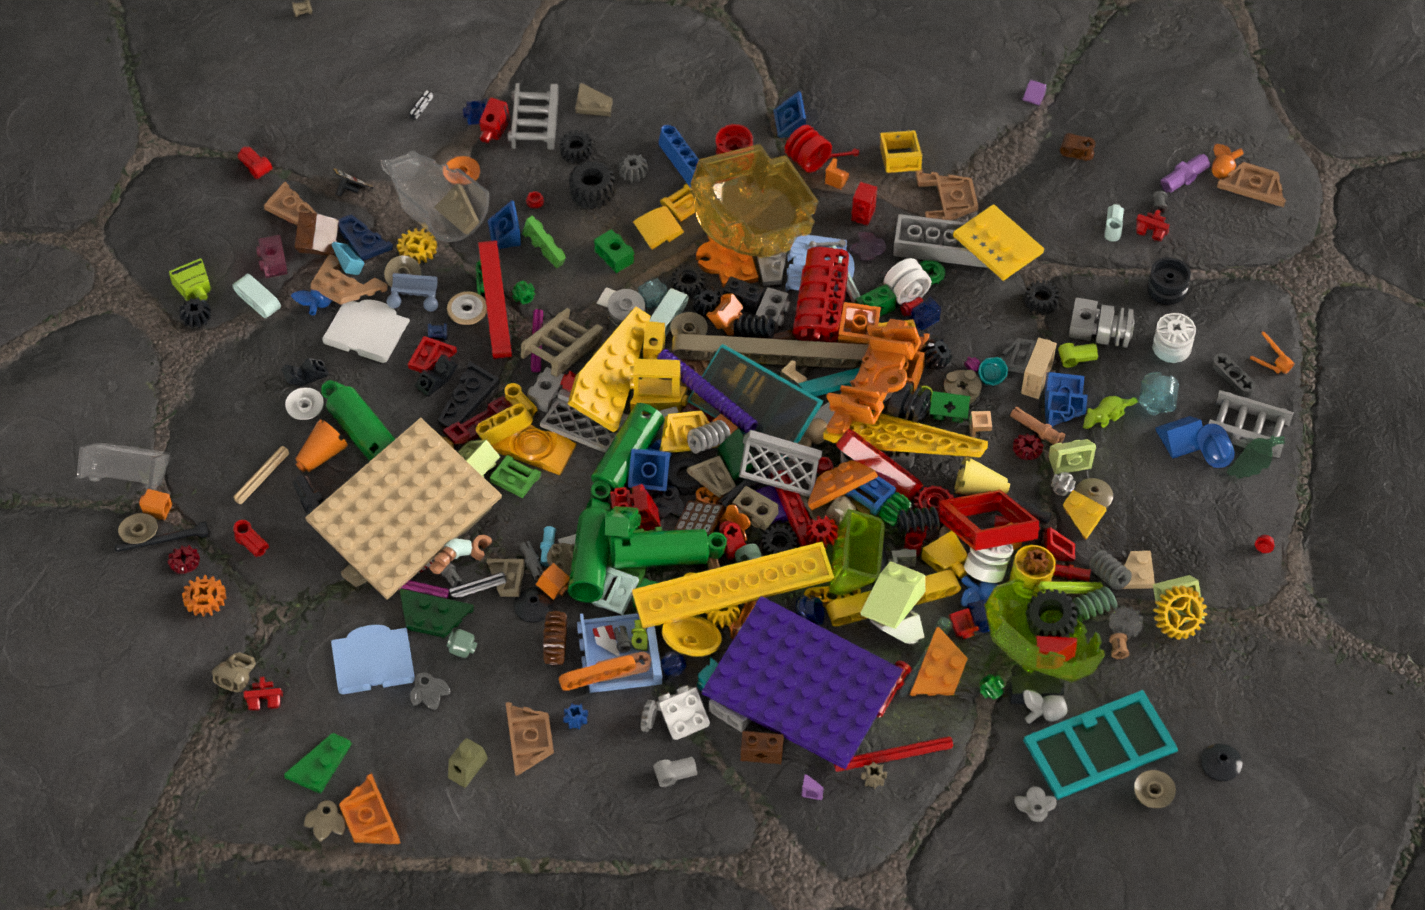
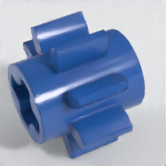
[563,703,588,729]

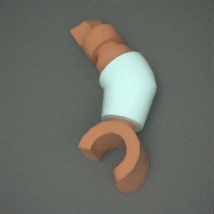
[429,535,492,574]

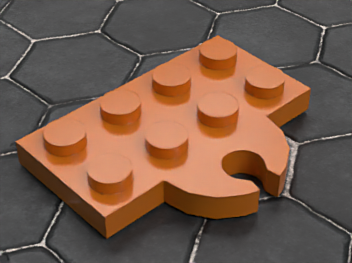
[696,222,758,288]

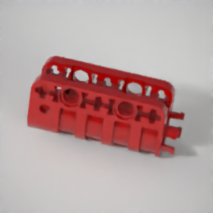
[793,247,849,343]

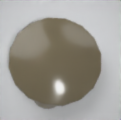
[547,543,575,576]

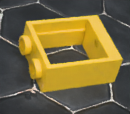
[880,131,922,173]
[630,359,680,398]

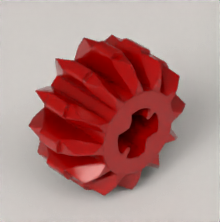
[806,516,839,549]

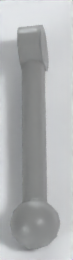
[809,240,846,248]

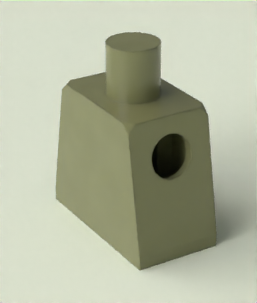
[448,738,488,788]

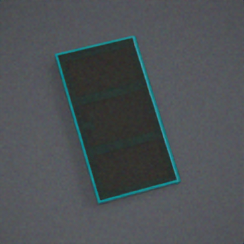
[687,344,823,461]

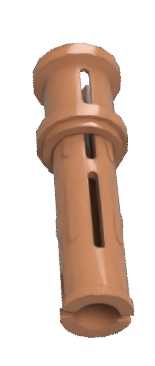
[1010,407,1065,445]

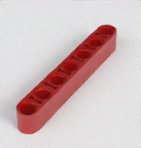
[478,240,512,359]

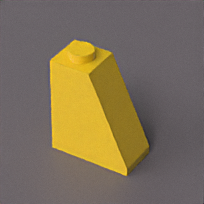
[630,377,689,414]

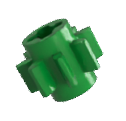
[512,281,535,304]
[979,674,1004,699]

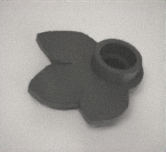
[410,672,450,710]

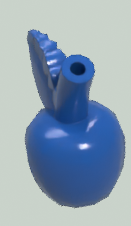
[291,290,333,315]
[961,575,1003,607]

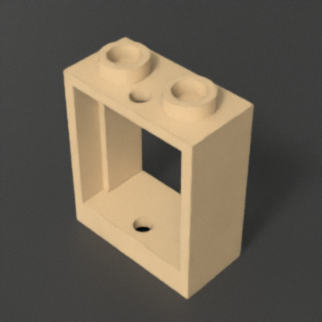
[1021,338,1057,399]

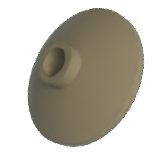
[384,255,421,288]
[670,312,708,336]
[1075,478,1113,508]
[118,513,158,544]
[1134,770,1176,808]

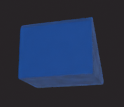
[773,91,806,138]
[488,200,521,249]
[1155,416,1203,459]
[628,448,670,491]

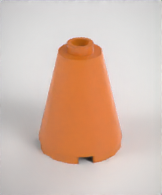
[295,419,348,472]

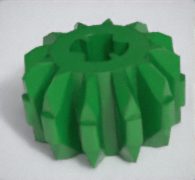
[879,492,911,526]

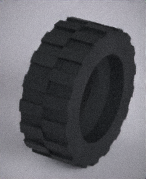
[667,452,705,496]

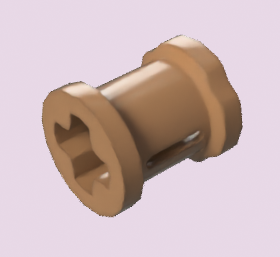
[1109,633,1129,659]

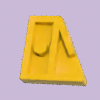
[1063,490,1107,539]

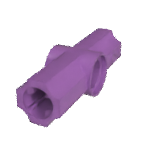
[1160,154,1210,193]

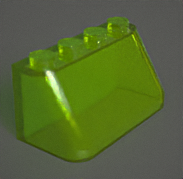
[829,508,885,595]

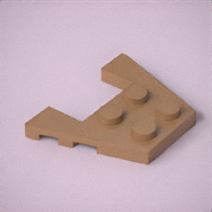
[915,170,978,221]
[310,254,388,304]

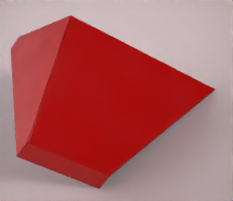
[1044,527,1075,561]

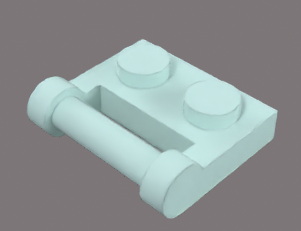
[591,567,639,615]

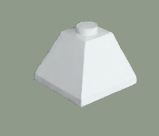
[870,610,924,644]

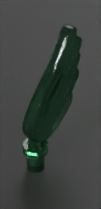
[1227,436,1285,479]

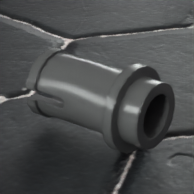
[614,626,632,652]

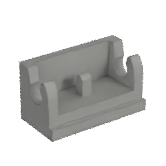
[709,699,752,733]

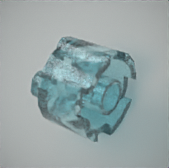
[1139,372,1179,415]

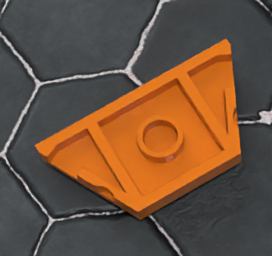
[808,460,878,511]
[909,627,968,696]
[339,773,400,844]

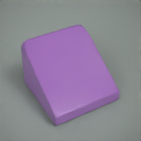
[1023,80,1046,105]
[802,774,823,800]

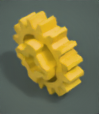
[397,228,437,264]

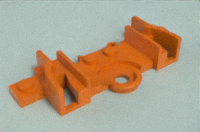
[826,319,921,435]

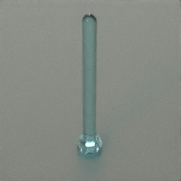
[899,617,953,697]

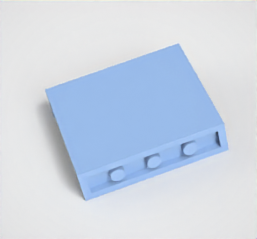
[577,613,662,693]

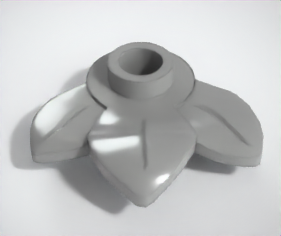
[1015,786,1056,822]

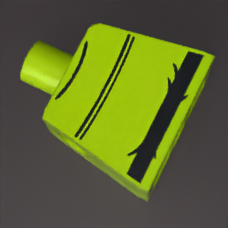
[169,258,211,301]

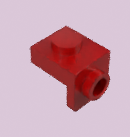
[949,608,979,639]

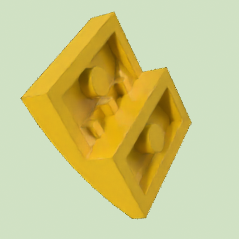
[633,206,684,250]

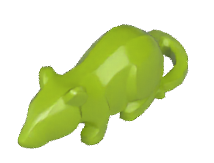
[1083,396,1138,429]

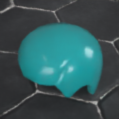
[978,357,1008,386]

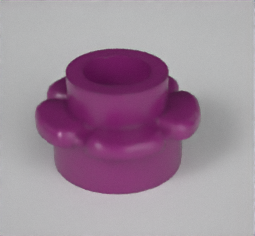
[964,357,981,373]

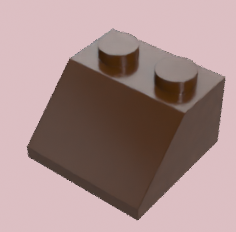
[295,212,339,256]

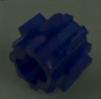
[660,650,687,677]

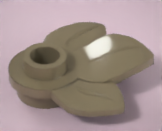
[304,800,345,842]

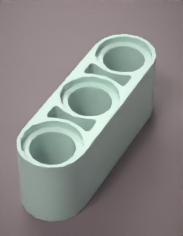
[232,274,281,318]
[649,288,689,336]

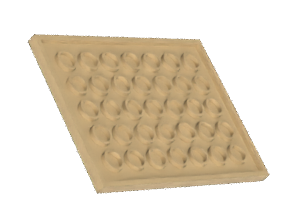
[306,418,502,599]

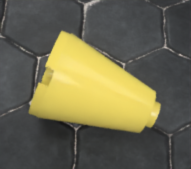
[954,457,1010,495]

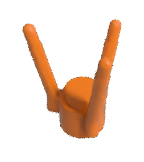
[1250,331,1295,374]

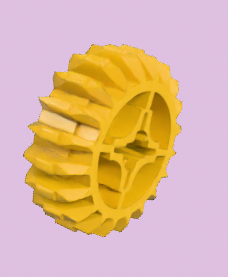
[1153,585,1207,639]

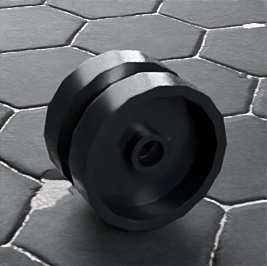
[1147,257,1191,305]

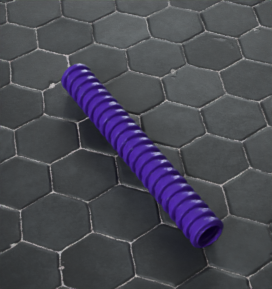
[657,349,758,434]

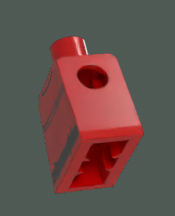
[479,97,510,143]

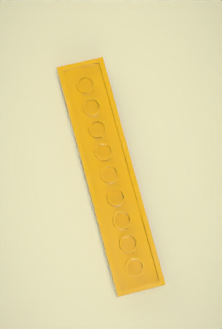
[632,542,834,629]

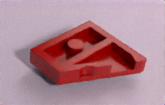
[408,336,457,373]

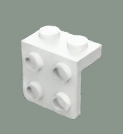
[655,685,710,740]

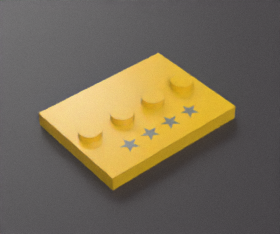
[953,204,1044,281]

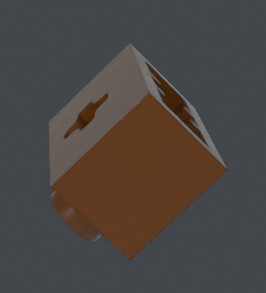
[741,731,784,764]

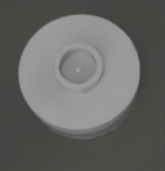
[607,289,645,326]

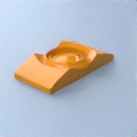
[492,424,576,476]

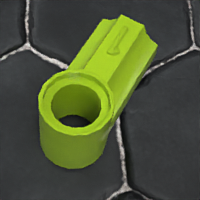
[1058,343,1098,368]

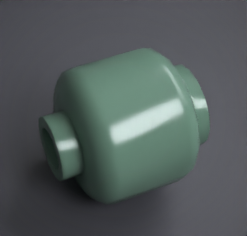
[446,629,477,658]

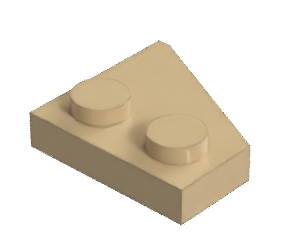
[1122,551,1155,589]

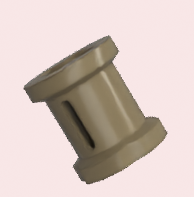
[292,0,312,18]

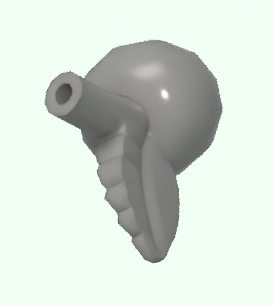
[1023,690,1067,724]

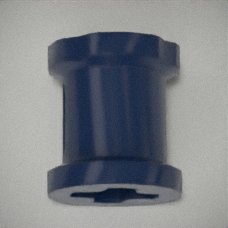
[428,323,447,340]

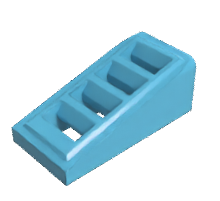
[332,242,364,275]

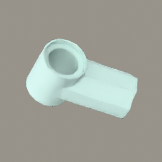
[1104,204,1124,242]

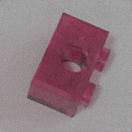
[256,235,288,278]

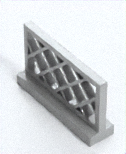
[540,389,628,453]
[739,430,822,497]

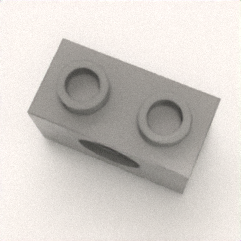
[1069,297,1100,341]
[527,367,565,413]

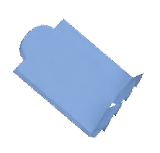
[786,233,854,292]
[331,625,415,695]

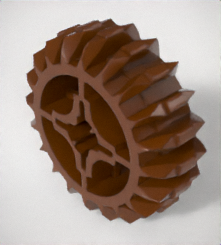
[543,611,567,665]

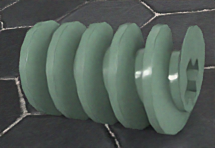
[1072,586,1117,623]

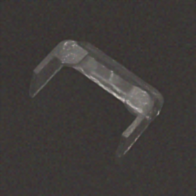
[76,443,170,490]

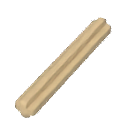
[233,446,289,504]

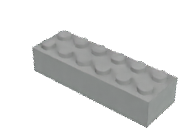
[893,214,988,268]

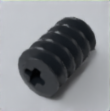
[733,315,775,338]
[897,506,940,534]

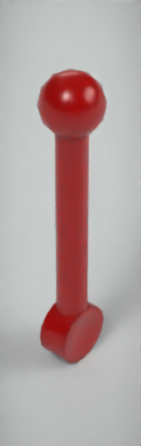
[828,149,859,159]

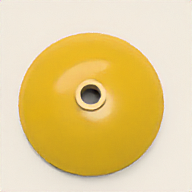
[662,615,722,656]

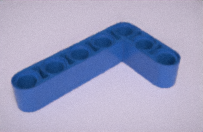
[658,125,740,192]

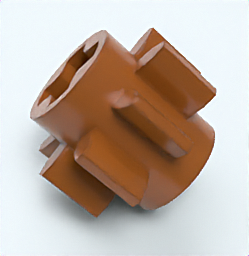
[1023,549,1049,574]

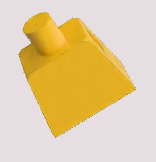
[643,321,665,359]
[921,531,967,579]

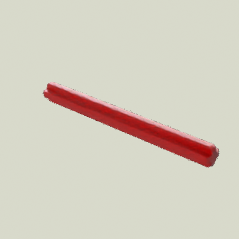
[834,736,953,772]

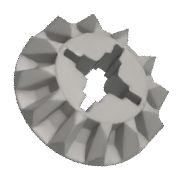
[641,700,657,732]

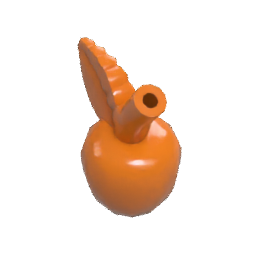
[1212,144,1244,179]

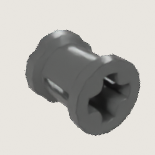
[1151,191,1168,215]

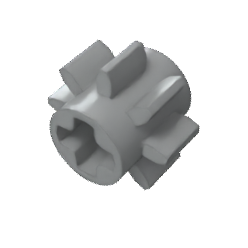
[1051,472,1076,496]

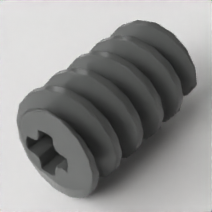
[1089,549,1132,590]

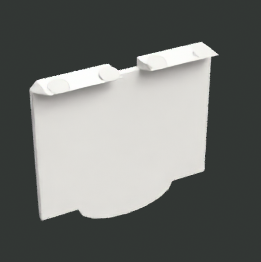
[322,300,410,363]

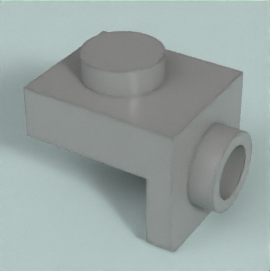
[888,549,916,567]

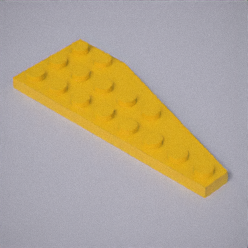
[567,307,651,433]
[823,411,988,457]

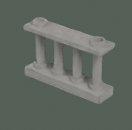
[508,83,558,149]
[1209,390,1294,458]

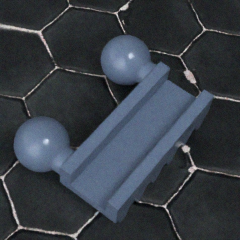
[387,273,438,312]

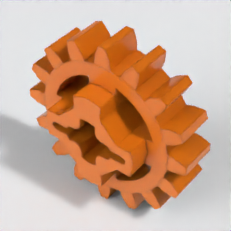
[182,575,227,617]

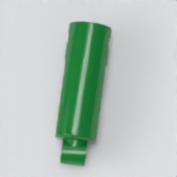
[321,380,395,462]
[590,403,665,503]
[568,497,610,603]
[610,529,727,569]

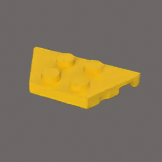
[660,411,720,453]

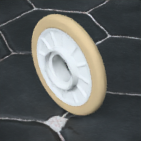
[447,292,487,325]

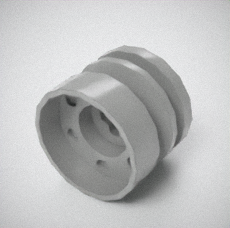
[1096,305,1135,348]

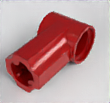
[238,146,272,179]
[233,520,269,557]

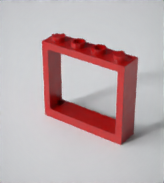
[938,490,1040,551]

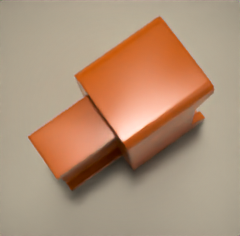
[707,293,743,336]

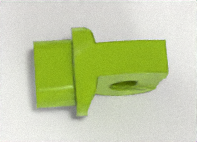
[631,620,648,651]

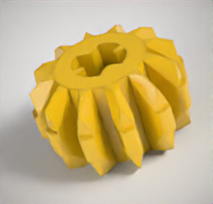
[706,605,740,629]

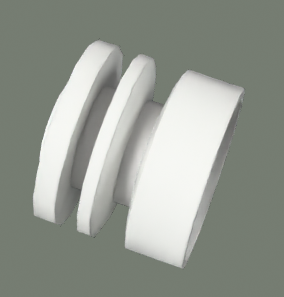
[1152,313,1196,363]
[964,544,1013,583]

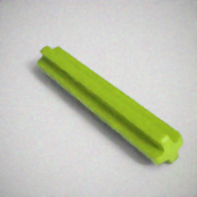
[1038,581,1103,594]

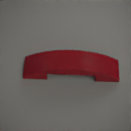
[443,396,513,444]

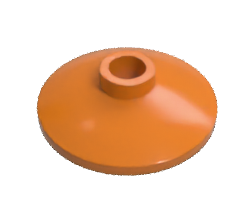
[444,156,480,185]

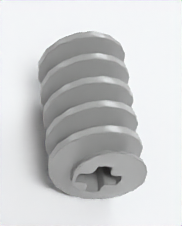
[687,420,731,454]

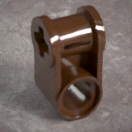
[1060,133,1095,161]

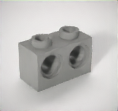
[756,288,791,332]

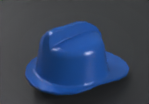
[1197,424,1235,468]

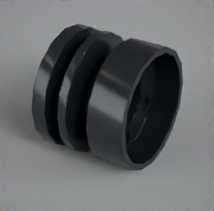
[886,382,932,424]

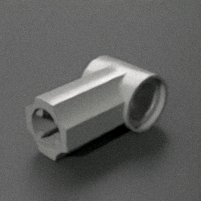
[653,757,697,787]

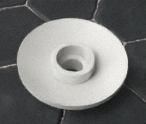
[285,388,324,420]

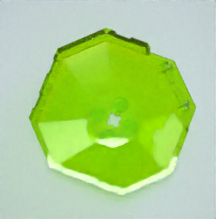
[984,579,1105,683]

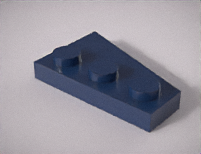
[338,215,393,261]

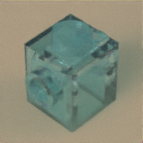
[638,278,668,310]

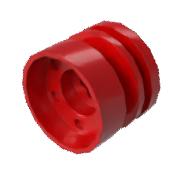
[715,124,754,171]
[784,125,832,173]

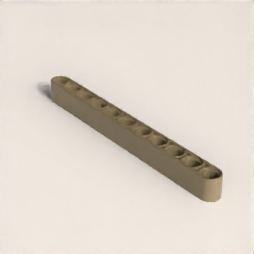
[672,334,868,369]

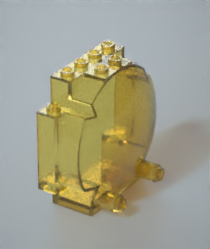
[690,144,819,259]

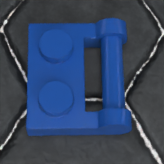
[844,476,896,515]

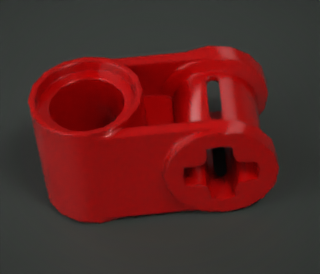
[719,521,746,560]
[904,526,928,557]

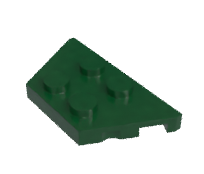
[400,589,474,638]

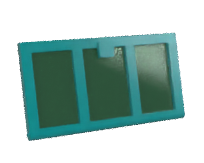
[1023,690,1178,800]

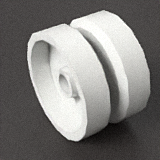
[883,258,932,305]

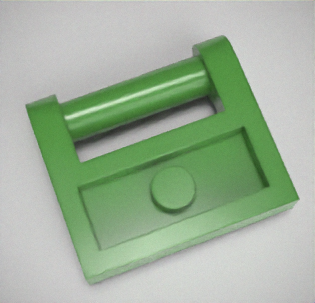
[490,455,541,498]

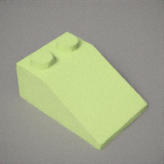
[861,561,926,629]

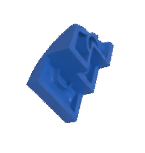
[1045,372,1088,427]

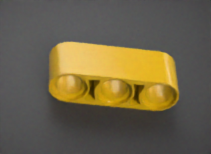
[476,403,533,445]

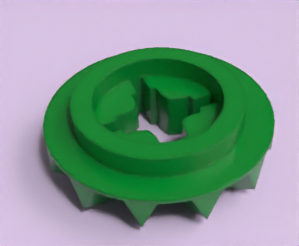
[919,260,945,286]

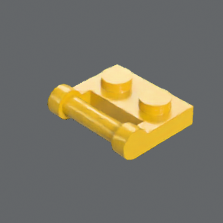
[660,183,708,222]

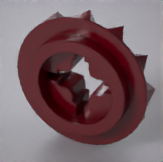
[1013,433,1044,460]
[168,545,200,574]

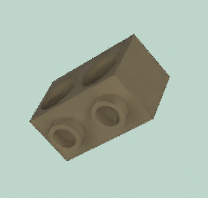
[732,486,778,531]

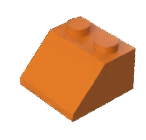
[838,302,881,345]

